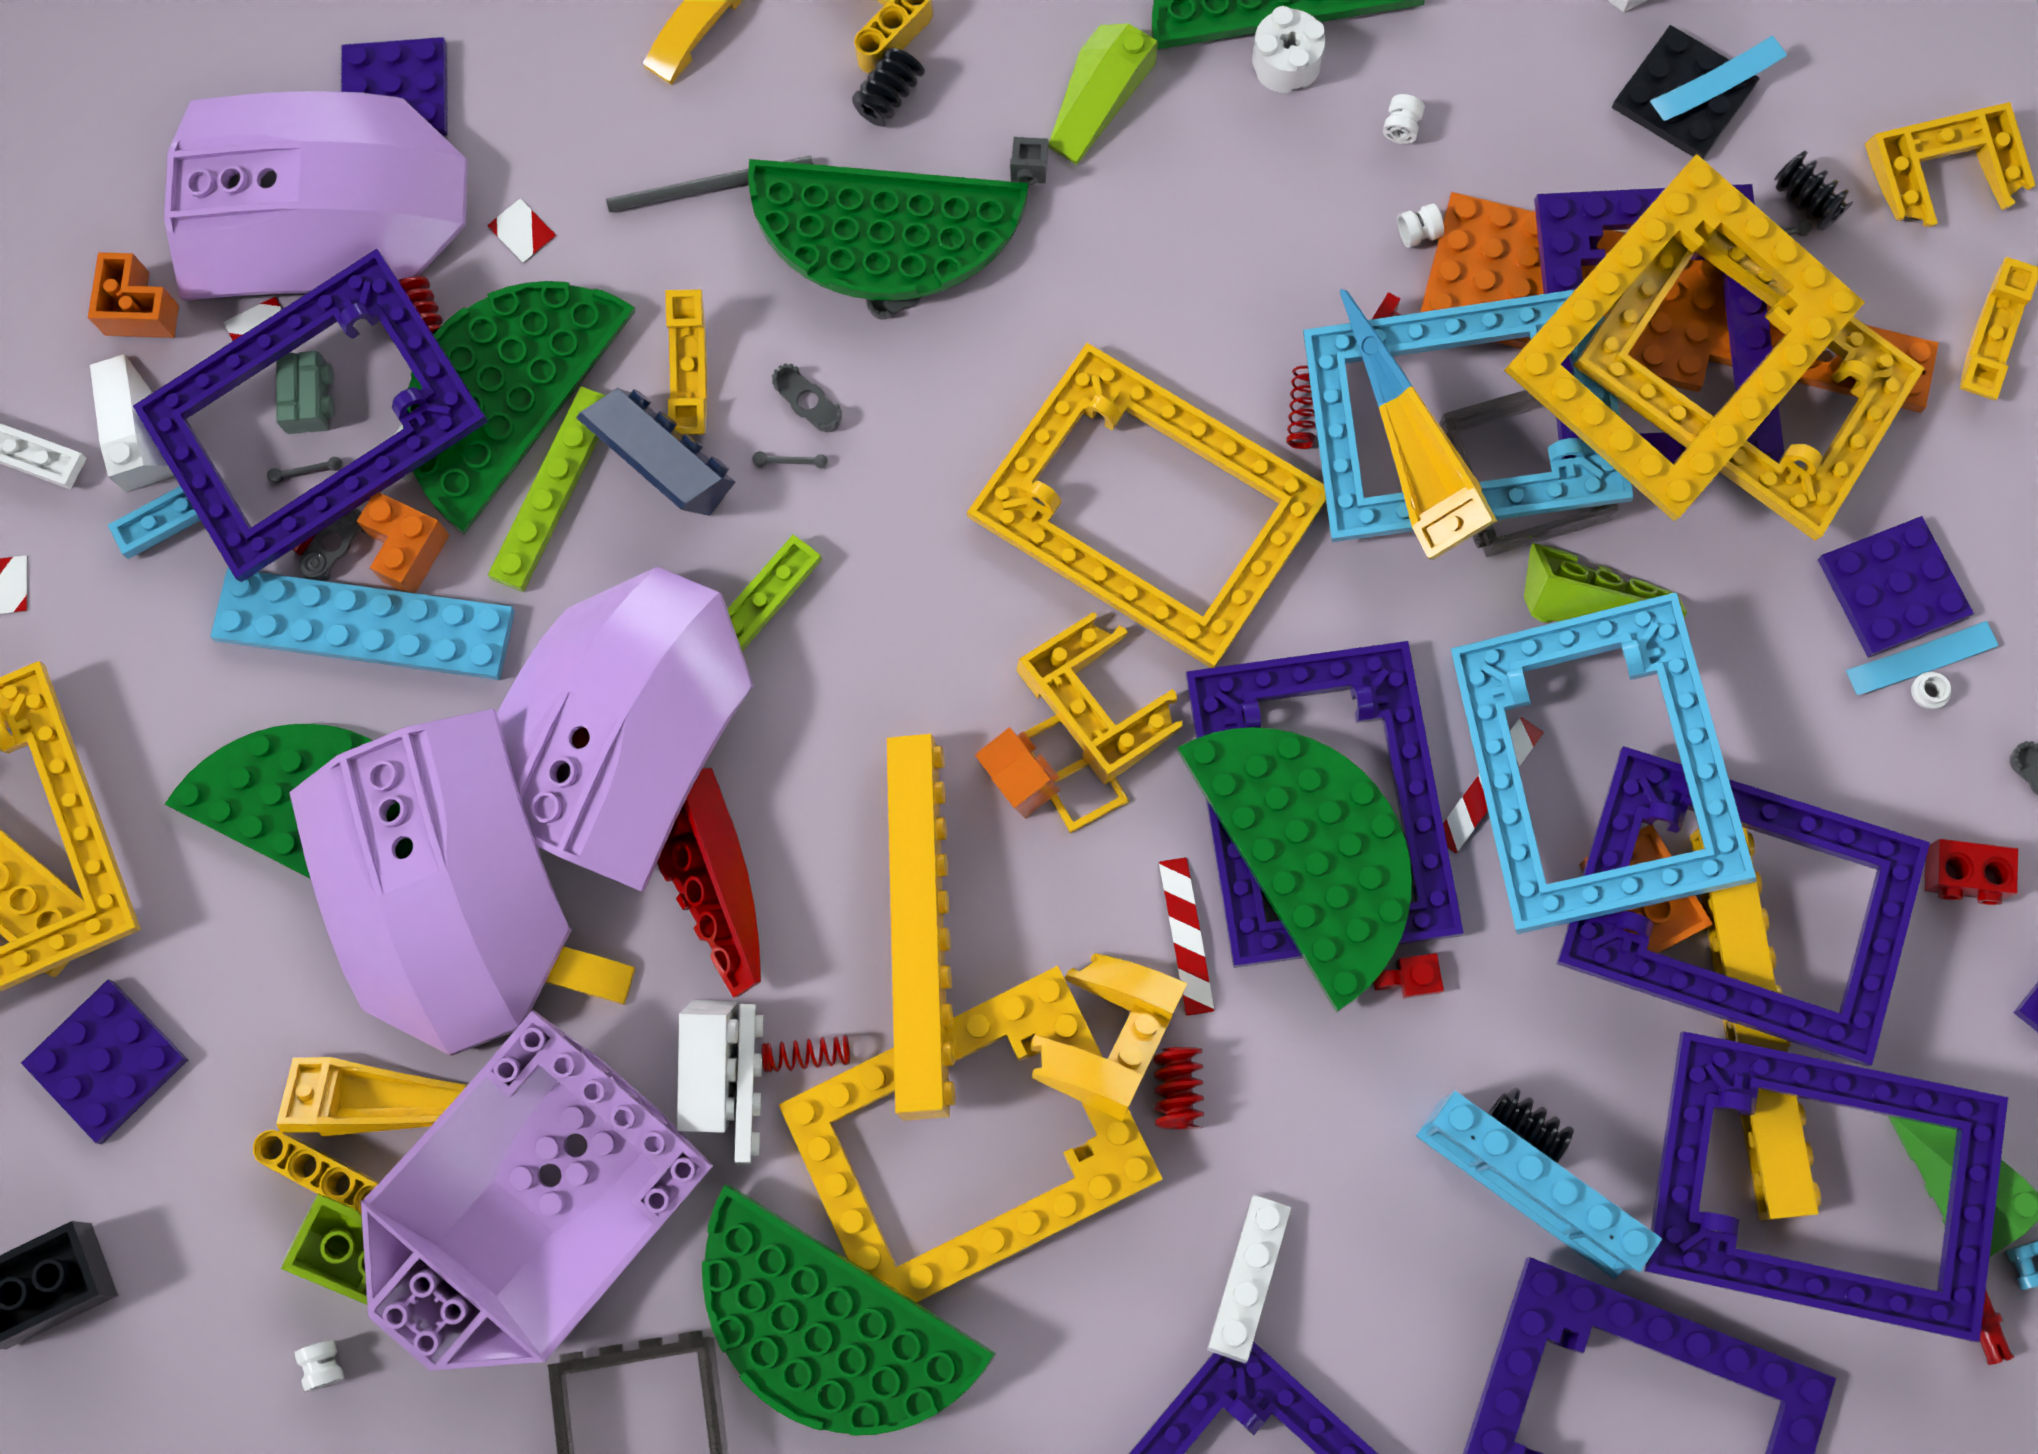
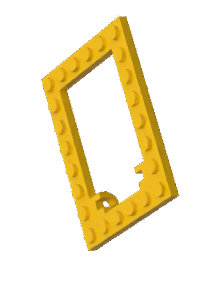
[1504,154,1865,521]
[1573,228,1925,541]
[967,343,1326,668]
[0,661,141,992]
[778,966,1163,1303]

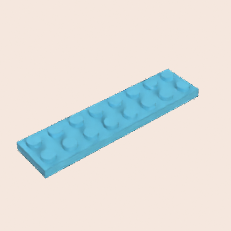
[210,568,515,680]

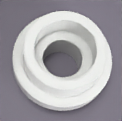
[1911,672,1951,710]

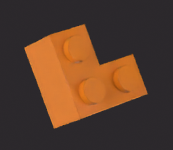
[87,252,179,338]
[357,492,450,594]
[974,727,1061,819]

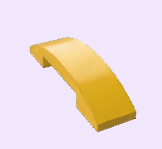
[643,0,742,85]
[1959,256,2038,401]
[665,289,707,435]
[545,946,636,1005]

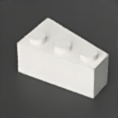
[677,1000,739,1133]

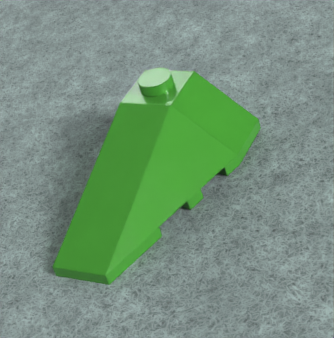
[1888,1116,2038,1258]

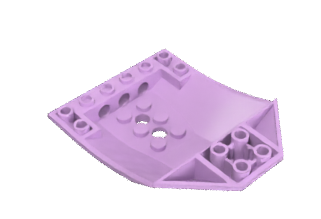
[164,91,468,301]
[497,567,755,892]
[289,709,572,1056]
[361,1010,713,1371]

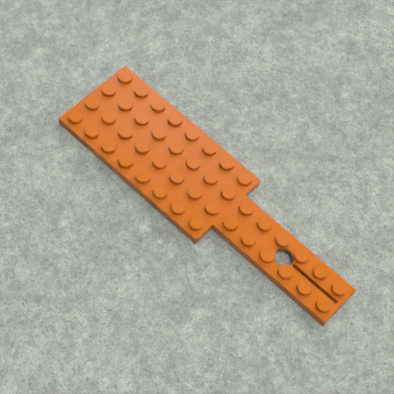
[1420,192,1939,413]

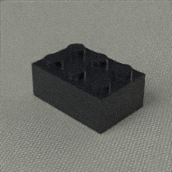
[0,1221,118,1349]

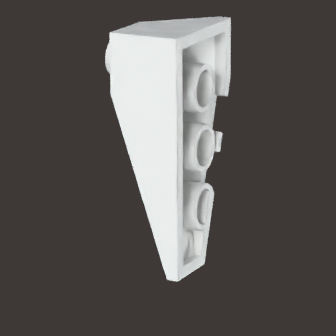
[90,354,174,492]

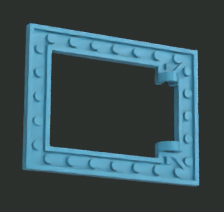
[1303,290,1634,542]
[1451,592,1756,934]

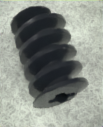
[852,48,925,127]
[1774,150,1853,231]
[1488,1088,1574,1163]

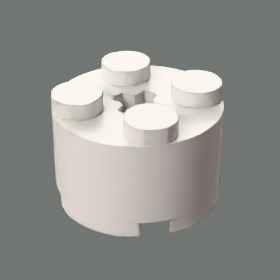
[1252,6,1325,93]

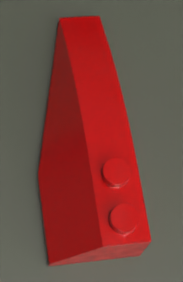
[657,768,761,998]

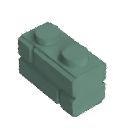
[276,351,335,434]

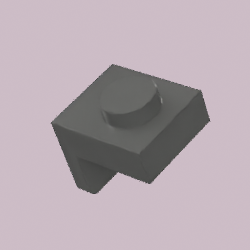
[1010,137,1049,185]

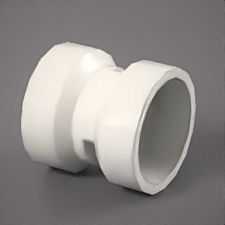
[1382,94,1425,144]
[1397,203,1444,248]
[294,1340,345,1392]

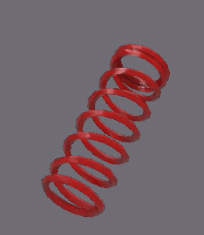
[1286,365,1316,449]
[761,1035,850,1073]

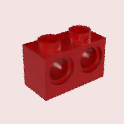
[1924,839,2018,905]

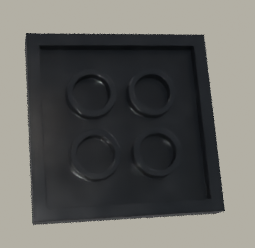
[1612,25,1760,159]

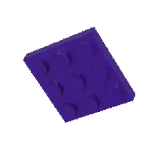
[341,37,448,136]
[1817,516,1974,658]
[21,979,188,1145]

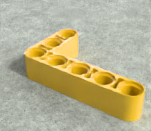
[854,0,933,73]
[253,1130,379,1214]

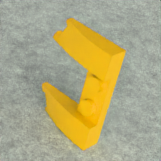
[1864,102,2035,228]
[1016,612,1183,785]
[1031,953,1187,1121]

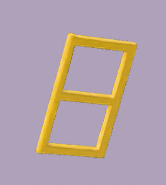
[1024,715,1129,834]

